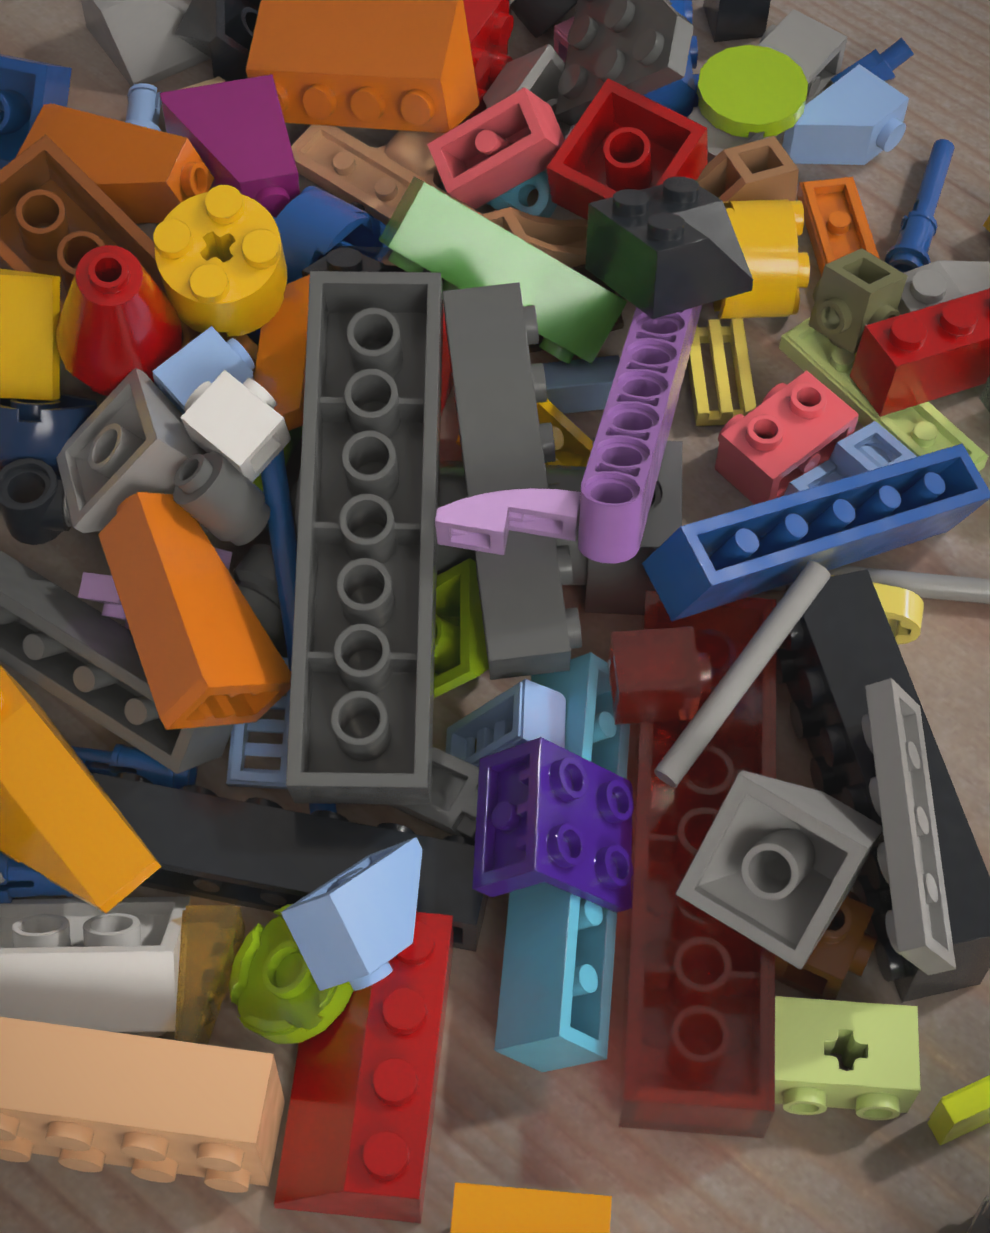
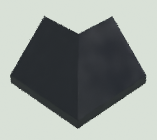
[175,0,261,82]

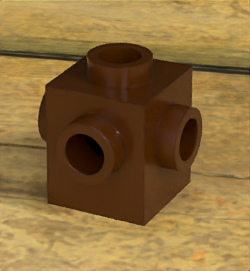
[768,891,878,1000]

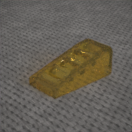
[175,905,245,1045]

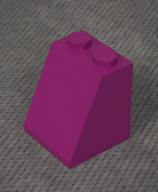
[160,74,300,218]

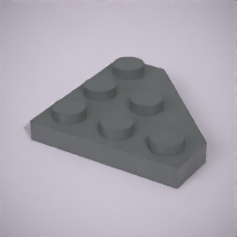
[555,0,694,126]

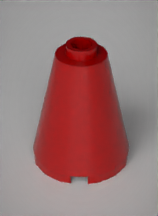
[56,245,182,396]

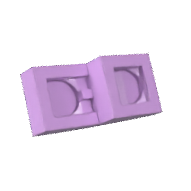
[435,488,580,555]

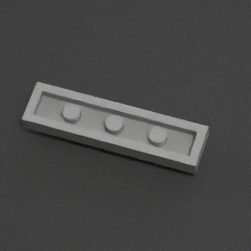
[862,678,956,975]

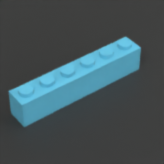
[494,652,633,1072]

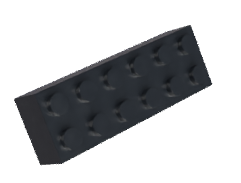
[770,569,990,1003]

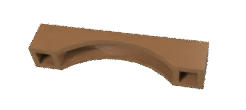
[481,136,799,268]

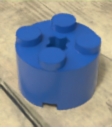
[273,186,389,284]

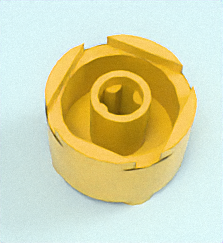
[153,185,287,337]
[712,199,810,319]

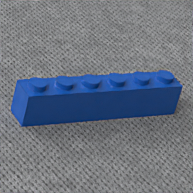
[642,443,990,621]

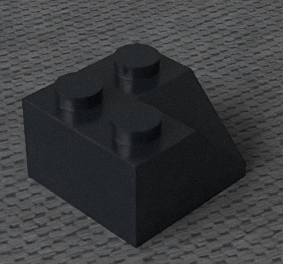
[585,177,753,319]

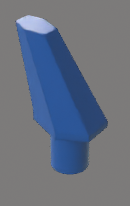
[831,37,914,83]

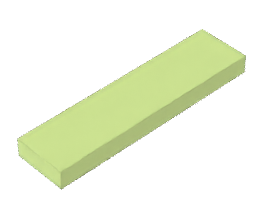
[779,317,989,471]

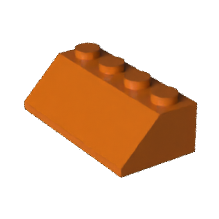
[246,0,479,133]

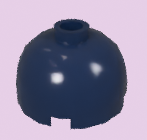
[0,394,97,475]

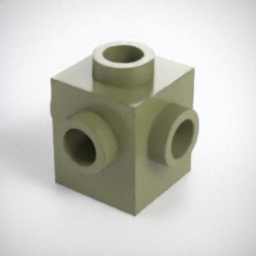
[808,248,908,354]

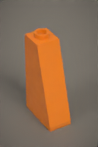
[16,104,215,224]
[98,492,291,730]

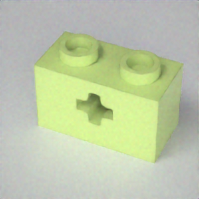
[764,996,921,1120]

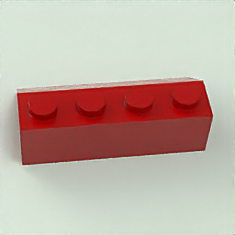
[274,912,454,1223]

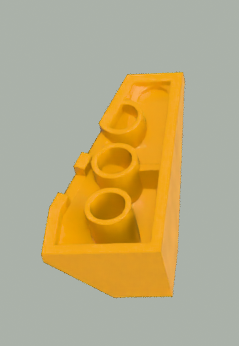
[0,665,162,913]

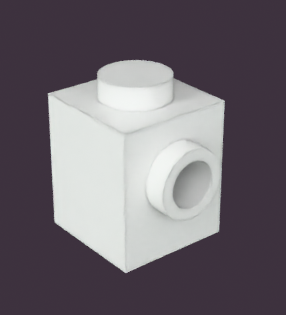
[180,370,291,482]

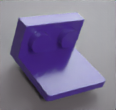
[472,737,634,913]

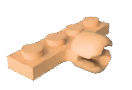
[291,125,481,225]

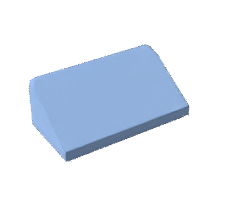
[543,355,620,414]

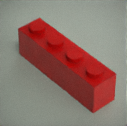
[850,288,990,417]

